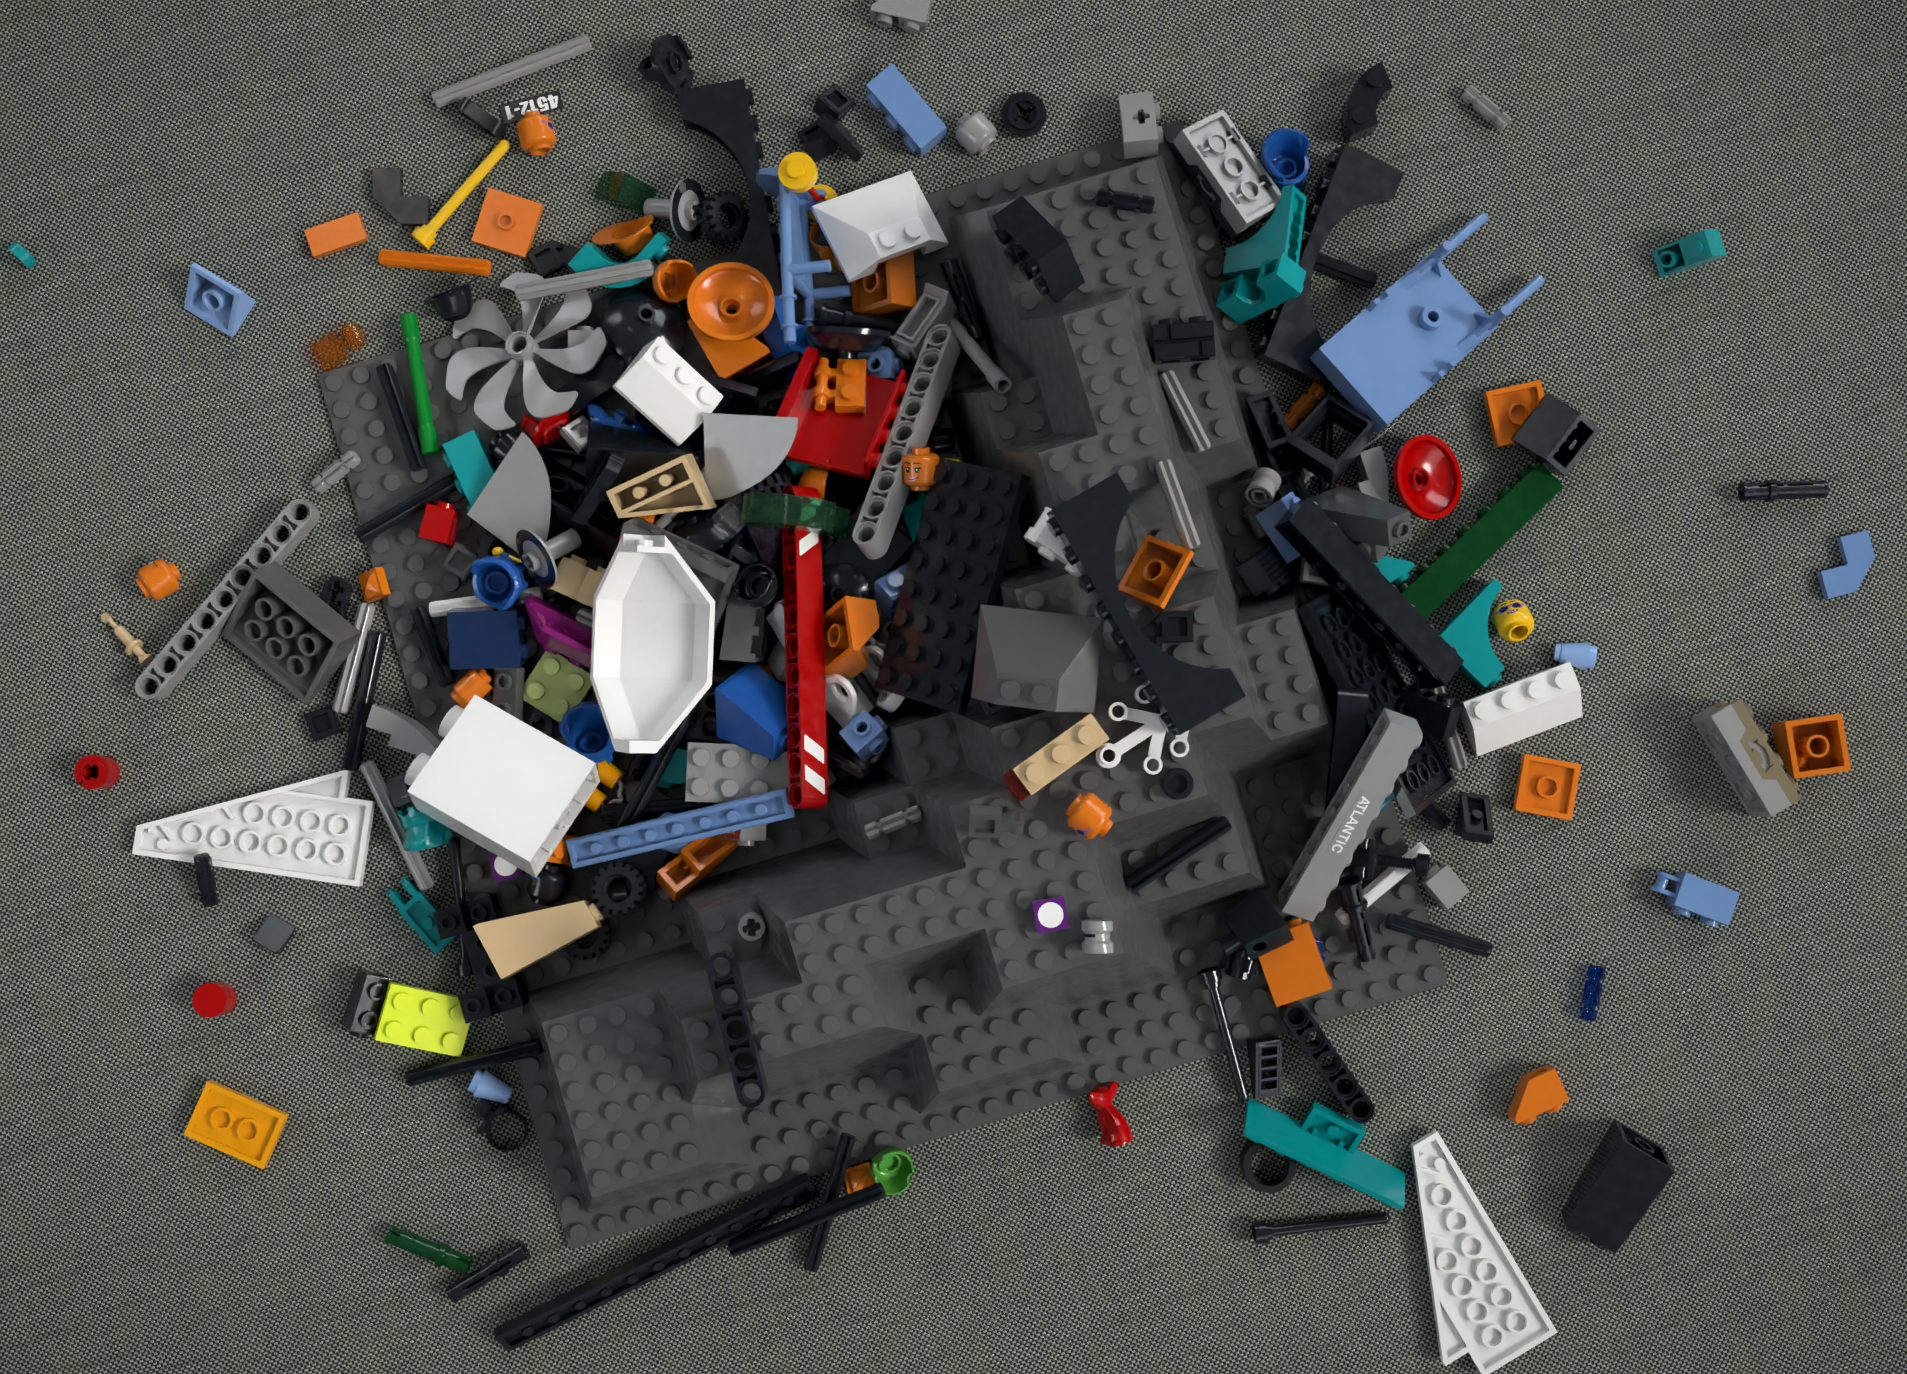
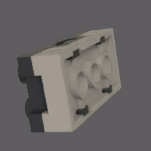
[1168,109,1282,240]

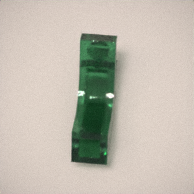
[741,493,850,539]

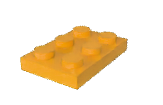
[184,1080,289,1169]

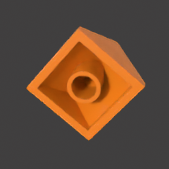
[1118,534,1194,613]

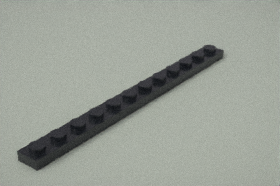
[494,1172,820,1352]

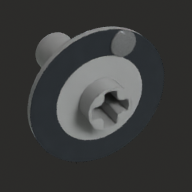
[643,178,705,242]
[516,528,582,588]

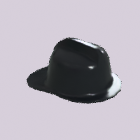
[424,276,482,322]

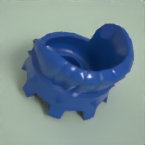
[1258,128,1310,192]
[470,552,529,611]
[559,701,614,771]

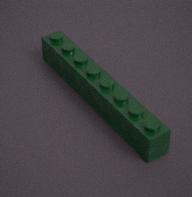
[1397,462,1564,619]

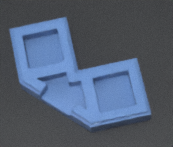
[1817,530,1875,600]

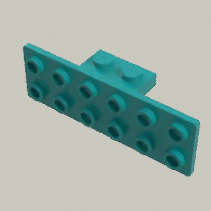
[1243,1098,1405,1210]

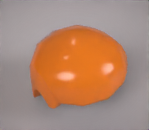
[652,259,698,303]
[798,466,829,510]

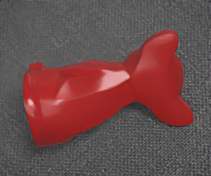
[1087,1081,1133,1147]

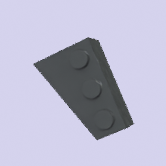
[719,571,771,662]

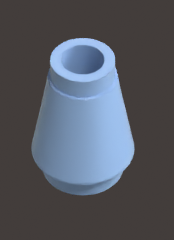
[1553,642,1597,671]
[467,1070,513,1104]

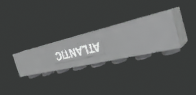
[1277,708,1423,922]

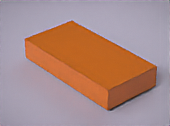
[304,212,369,259]

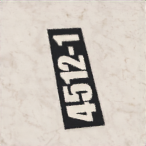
[499,90,564,124]

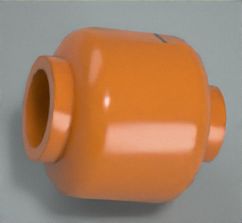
[135,558,182,601]

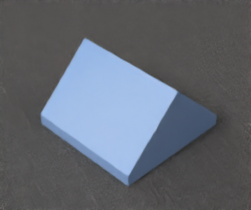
[184,262,256,337]

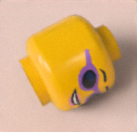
[1492,599,1535,642]

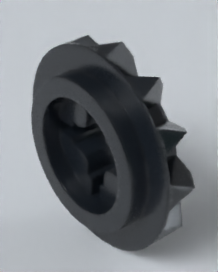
[1001,92,1046,138]

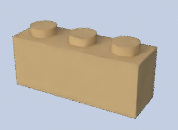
[1012,713,1109,796]

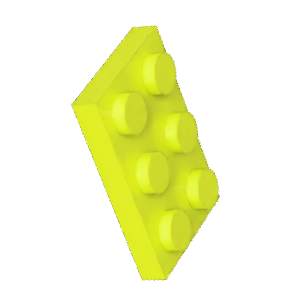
[374,982,470,1057]

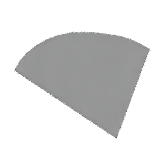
[703,413,798,500]
[467,432,551,553]

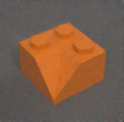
[823,596,880,678]
[1772,713,1851,779]

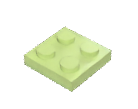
[523,651,593,723]

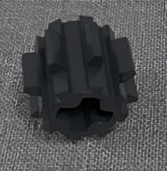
[1222,948,1260,981]

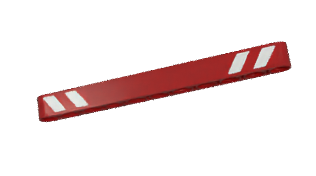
[781,485,828,809]

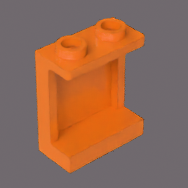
[1258,917,1333,1007]

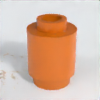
[450,669,493,709]

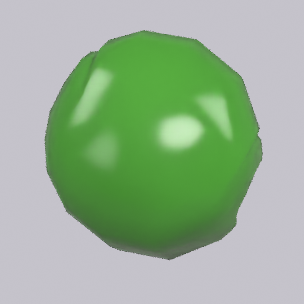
[870,1148,914,1195]

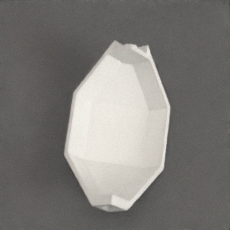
[590,534,715,753]

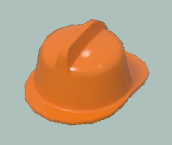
[592,215,654,257]

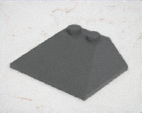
[971,604,1104,713]

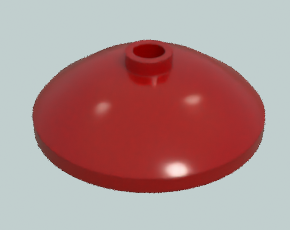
[1393,435,1462,520]

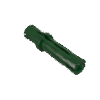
[385,1225,473,1275]

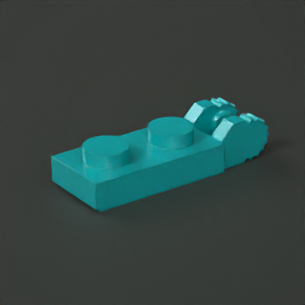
[386,876,458,954]

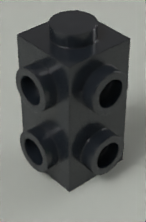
[341,969,394,1038]

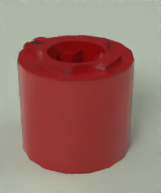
[74,755,120,789]
[192,982,237,1017]

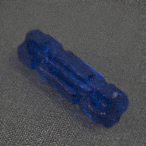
[1579,965,1606,1022]

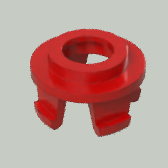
[520,411,569,447]

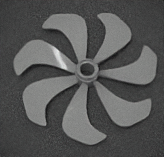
[446,272,607,431]

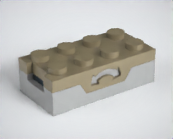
[1691,699,1801,817]

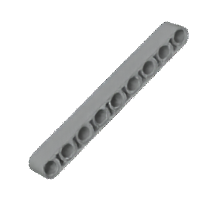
[852,324,961,560]
[134,499,320,701]

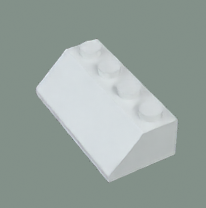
[1458,662,1583,757]

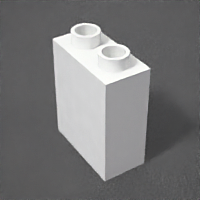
[404,695,600,878]

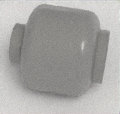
[955,112,997,155]

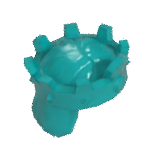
[397,805,453,851]

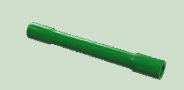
[399,313,439,456]

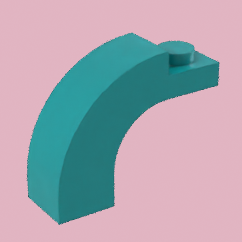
[568,232,672,288]

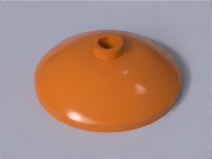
[687,262,775,343]

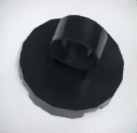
[638,34,694,93]

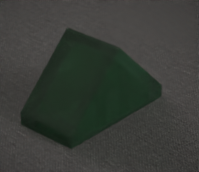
[594,171,657,216]

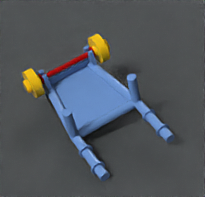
[756,152,851,351]

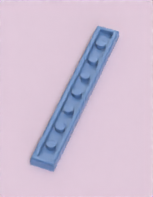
[566,787,795,869]

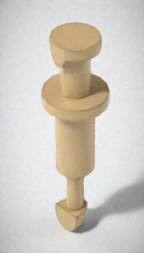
[101,613,153,666]

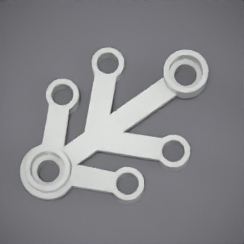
[1095,685,1189,775]

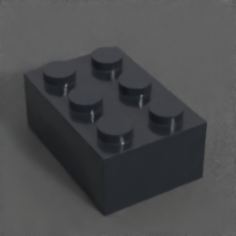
[992,196,1085,303]

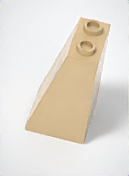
[473,900,604,979]

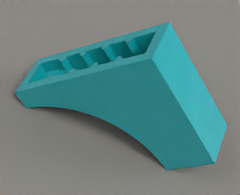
[1223,185,1307,282]
[1438,579,1505,689]

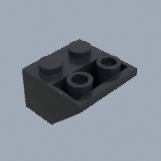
[1511,394,1602,476]

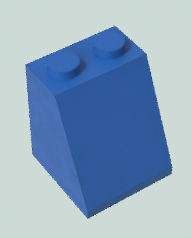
[715,662,788,760]

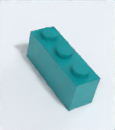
[442,430,496,521]

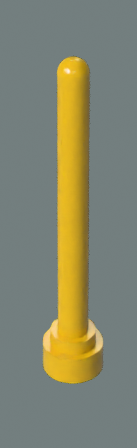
[410,140,510,250]

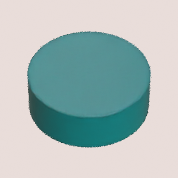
[8,241,37,269]

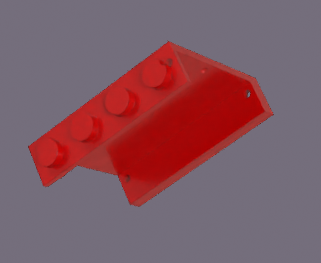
[776,347,908,480]

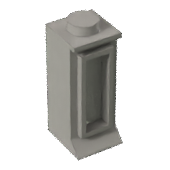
[890,282,957,361]

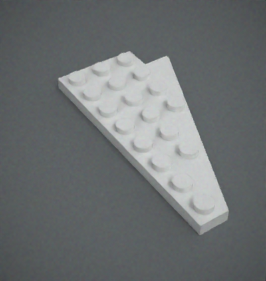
[132,770,376,887]

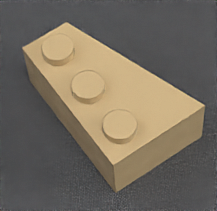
[606,453,717,518]

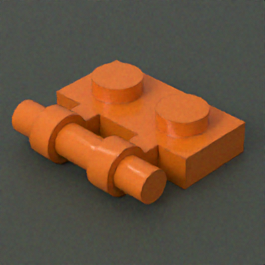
[812,357,867,413]

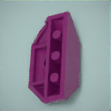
[524,593,592,668]

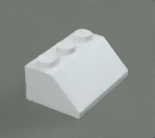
[612,336,724,446]

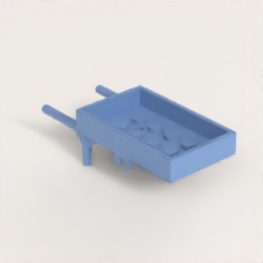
[1310,212,1545,434]

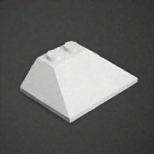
[811,171,949,283]

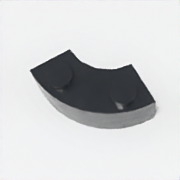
[1341,62,1393,144]

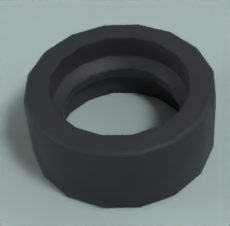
[1239,1140,1297,1193]

